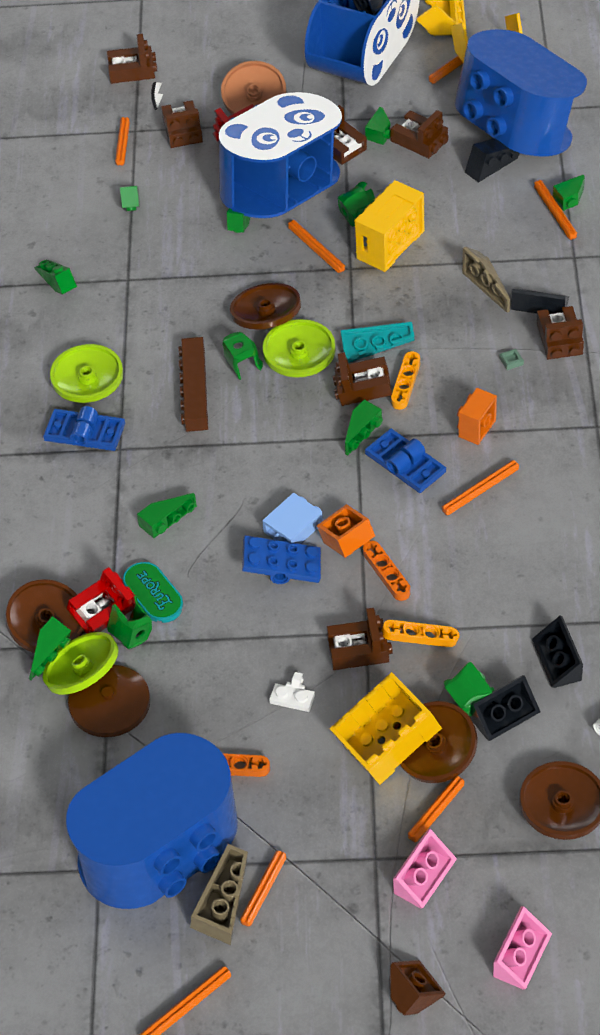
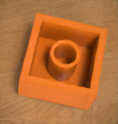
[457,388,497,445]
[317,504,375,558]

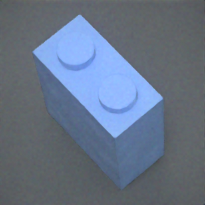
[262,493,323,544]

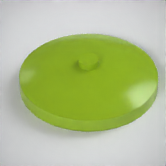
[263,319,335,377]
[50,344,123,403]
[43,632,118,695]

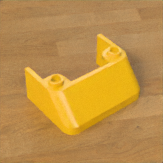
[416,0,466,36]
[451,13,523,62]

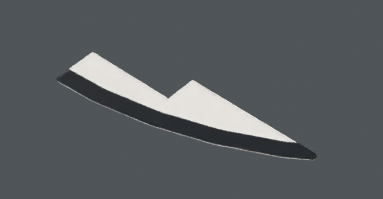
[151,82,163,110]

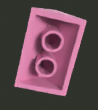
[393,829,457,908]
[493,906,552,989]

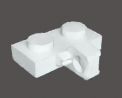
[269,672,315,712]

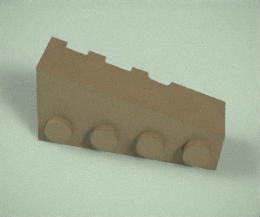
[190,844,248,945]

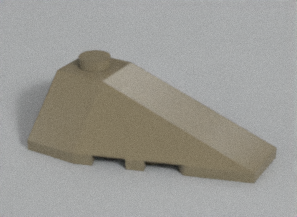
[463,246,510,313]

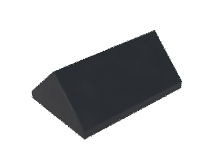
[511,289,569,314]
[532,615,583,688]
[471,675,541,741]

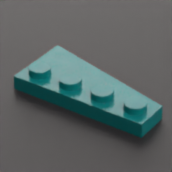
[341,322,415,363]

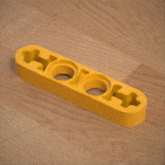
[391,351,420,410]
[381,620,460,647]

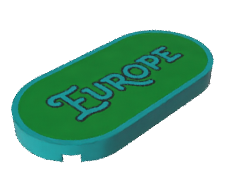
[123,562,183,623]

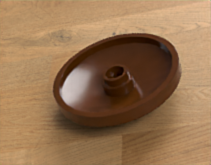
[230,283,301,330]
[5,579,84,653]
[68,665,150,737]
[397,701,477,783]
[520,761,600,840]

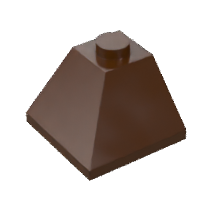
[390,960,446,1015]

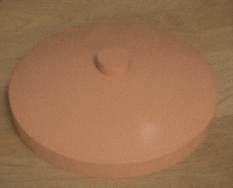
[221,61,286,114]

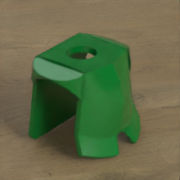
[338,181,375,227]
[222,332,263,380]
[107,596,152,649]
[444,662,495,717]

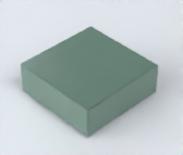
[499,349,524,370]

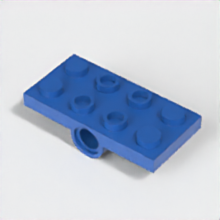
[43,406,125,451]
[365,428,446,493]
[242,535,321,584]

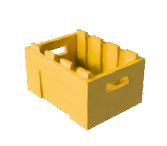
[354,180,424,272]
[329,672,442,785]

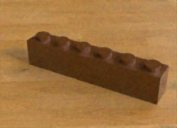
[179,337,208,432]

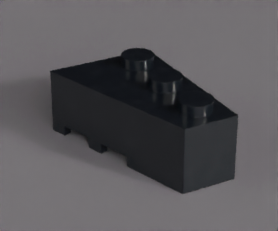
[465,138,520,183]

